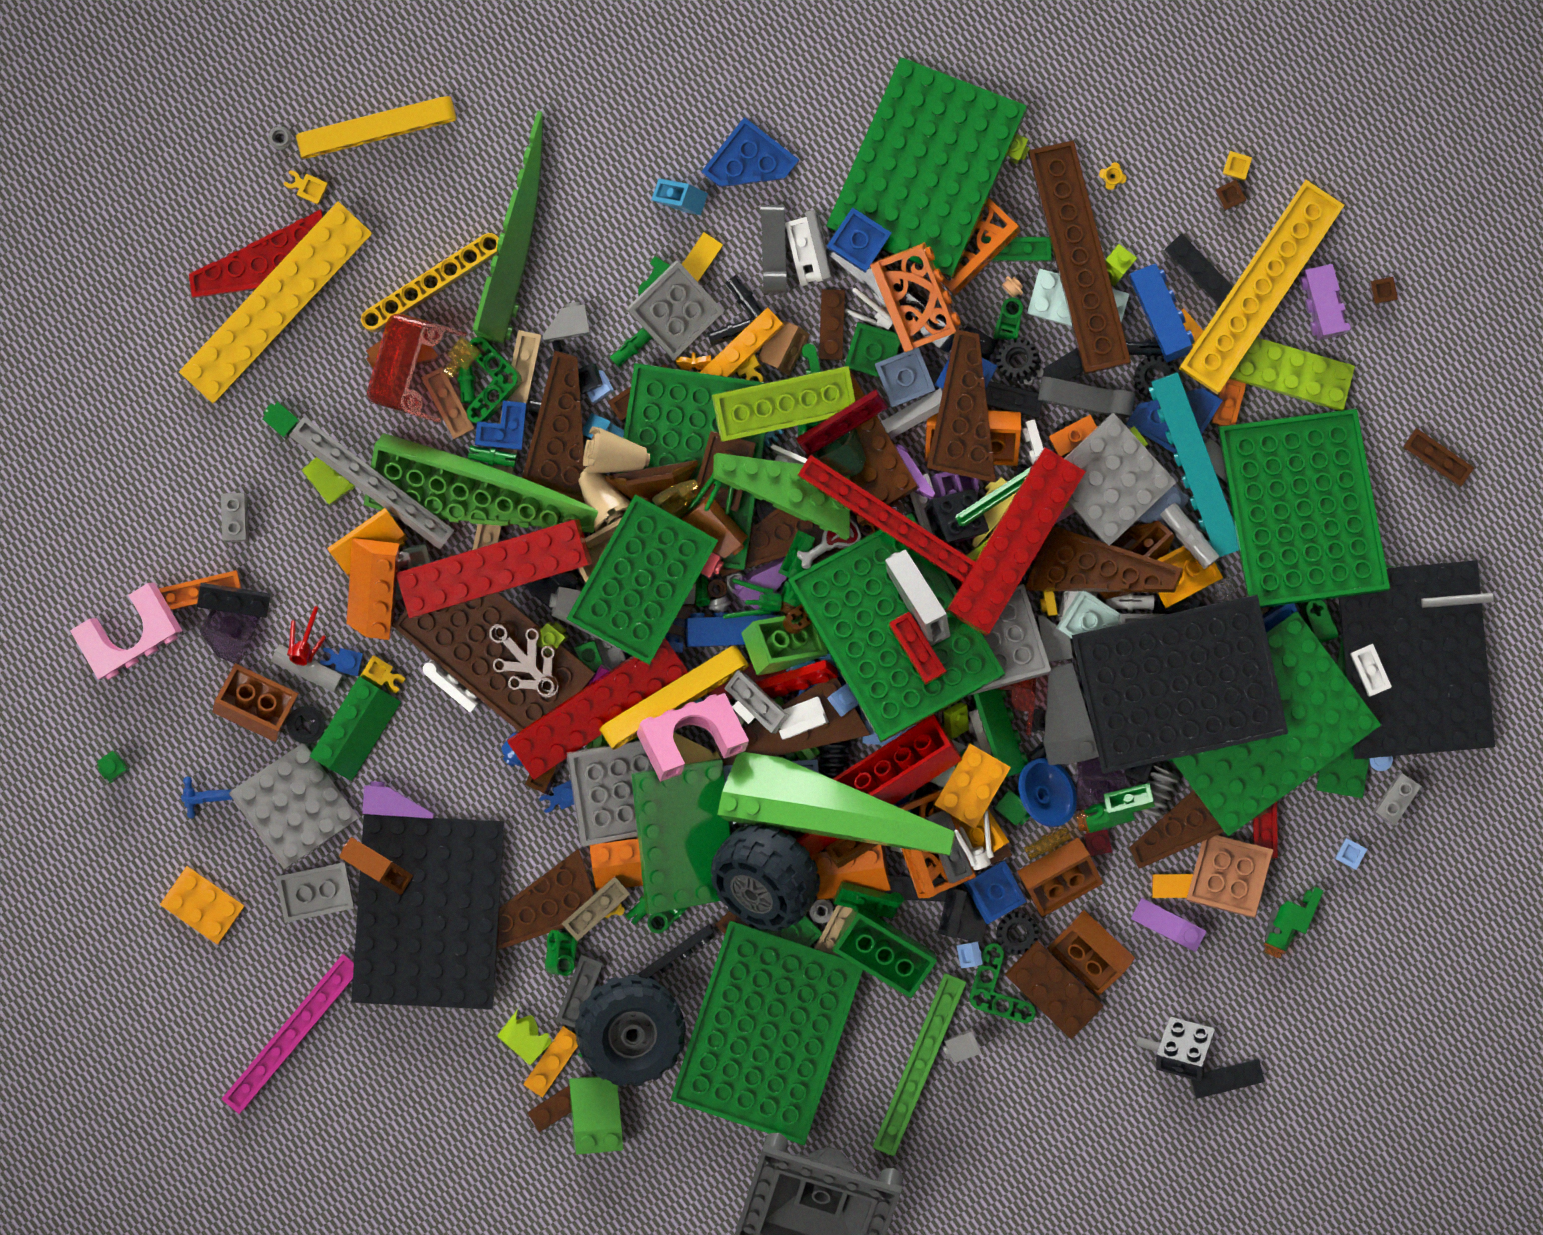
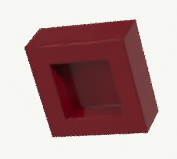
[1084,830,1112,856]

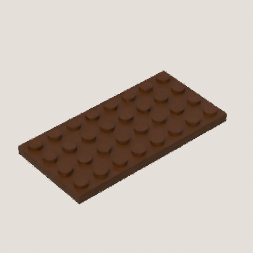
[393,553,596,732]

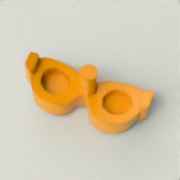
[676,352,711,370]

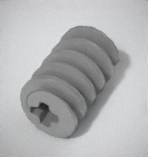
[1140,765,1180,817]

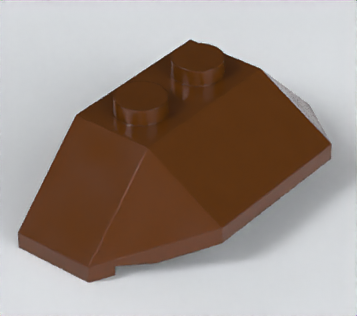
[605,460,701,502]
[1098,520,1174,599]

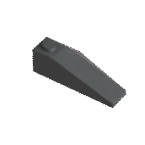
[1043,662,1099,765]

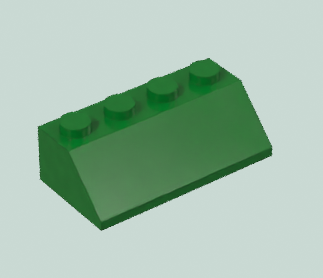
[309,676,401,781]
[971,686,1028,778]
[832,904,937,999]

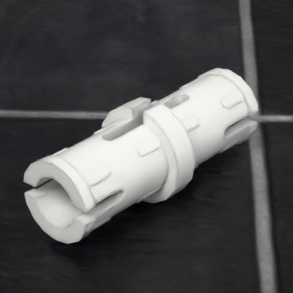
[1106,593,1154,612]

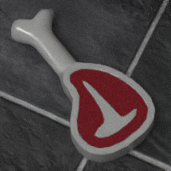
[797,519,861,569]

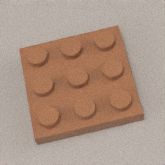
[1186,835,1274,919]

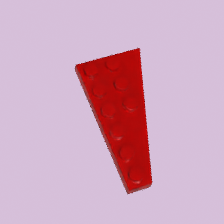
[189,209,323,298]

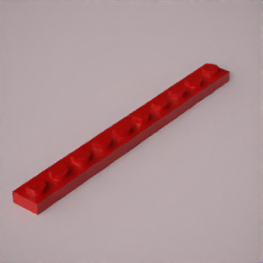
[797,455,975,583]

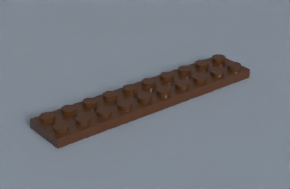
[1028,140,1131,374]

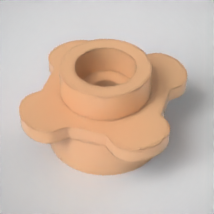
[1002,276,1023,298]

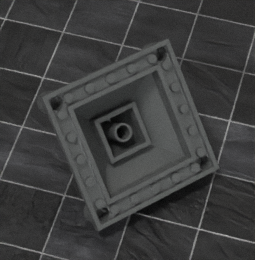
[734,1133,903,1235]

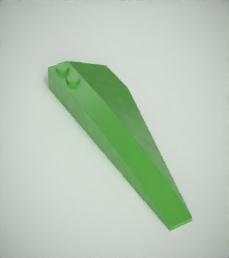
[473,111,543,345]
[363,433,598,533]
[717,752,956,856]

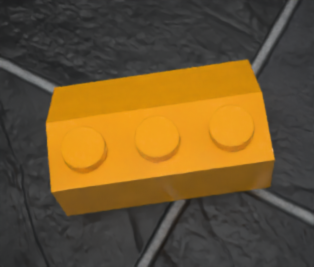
[327,508,408,578]

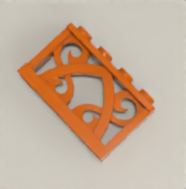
[941,198,1021,297]
[870,242,961,352]
[896,789,976,898]

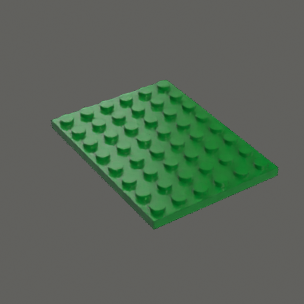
[826,57,1028,278]
[618,363,766,570]
[1218,409,1390,608]
[788,513,1005,743]
[1171,611,1381,836]
[670,921,863,1146]

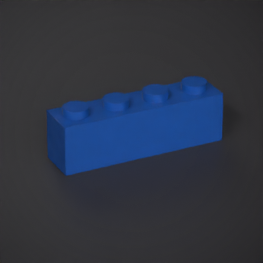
[1130,263,1195,363]
[685,612,781,647]

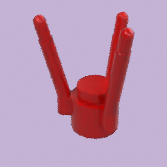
[287,606,326,666]

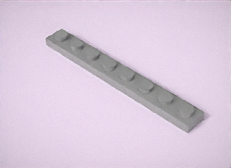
[289,417,454,549]

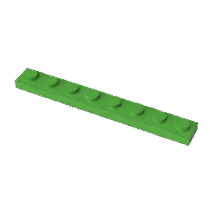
[872,972,966,1156]

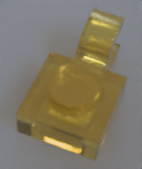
[442,337,481,378]

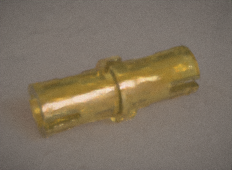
[1023,826,1072,861]

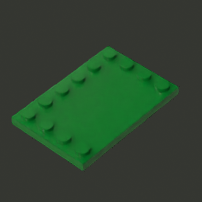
[566,494,718,665]
[631,759,730,914]

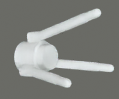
[844,288,893,330]
[954,810,994,870]

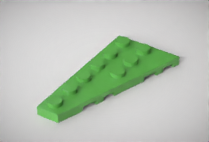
[713,453,850,540]

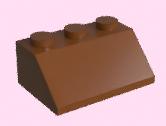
[212,663,299,742]
[1017,837,1103,917]
[1047,910,1135,996]

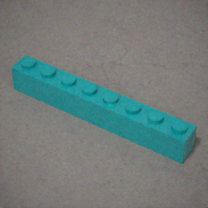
[1149,371,1239,557]

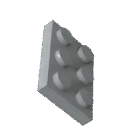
[276,862,355,923]

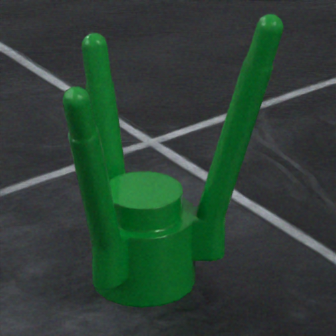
[688,471,734,515]
[723,578,782,619]

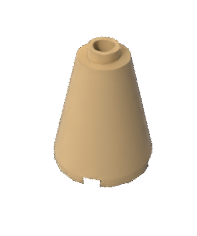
[583,426,650,473]
[578,471,631,532]

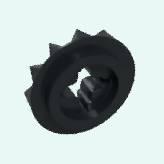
[287,706,325,744]

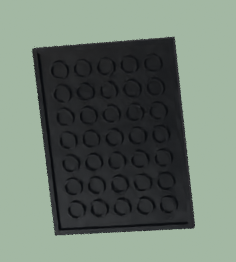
[1338,560,1495,760]
[1072,594,1288,774]
[351,814,505,1010]

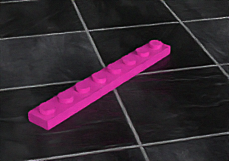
[221,954,354,1114]

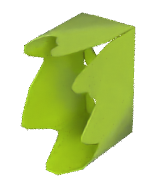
[302,457,355,506]
[497,1006,555,1065]

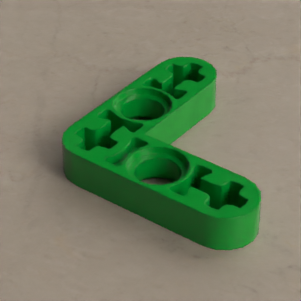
[467,337,522,424]
[969,943,1036,1023]

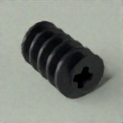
[819,741,851,779]

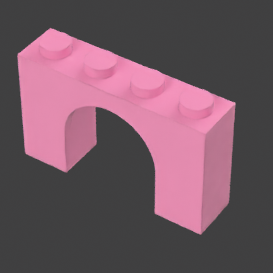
[70,582,183,680]
[637,693,749,782]

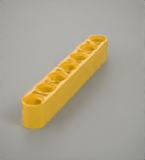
[296,96,457,159]
[361,233,499,332]
[600,645,749,750]

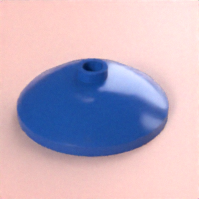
[1019,758,1077,827]

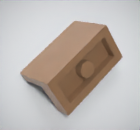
[758,319,810,376]

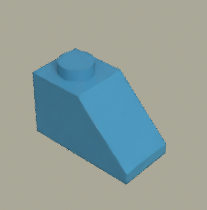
[651,179,708,215]

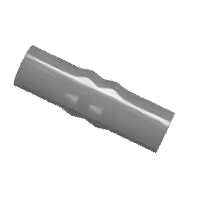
[1160,503,1220,569]
[271,644,343,693]

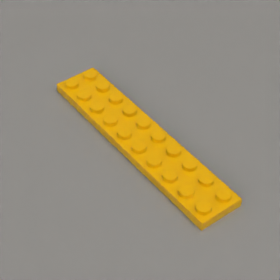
[1179,180,1344,395]
[179,201,373,404]

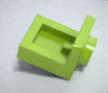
[1007,134,1030,165]
[1105,244,1137,286]
[535,621,569,655]
[942,702,969,739]

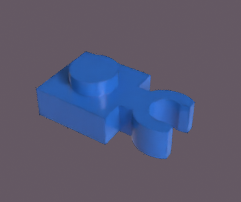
[320,648,364,676]
[539,780,574,813]

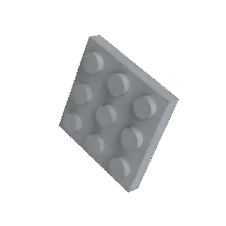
[626,260,724,360]

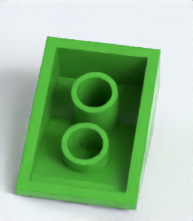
[741,616,828,675]
[569,1076,623,1155]

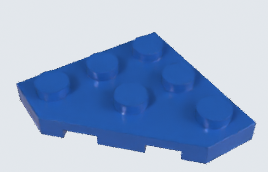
[701,117,799,187]
[1126,388,1223,453]

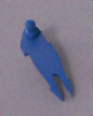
[181,776,233,819]

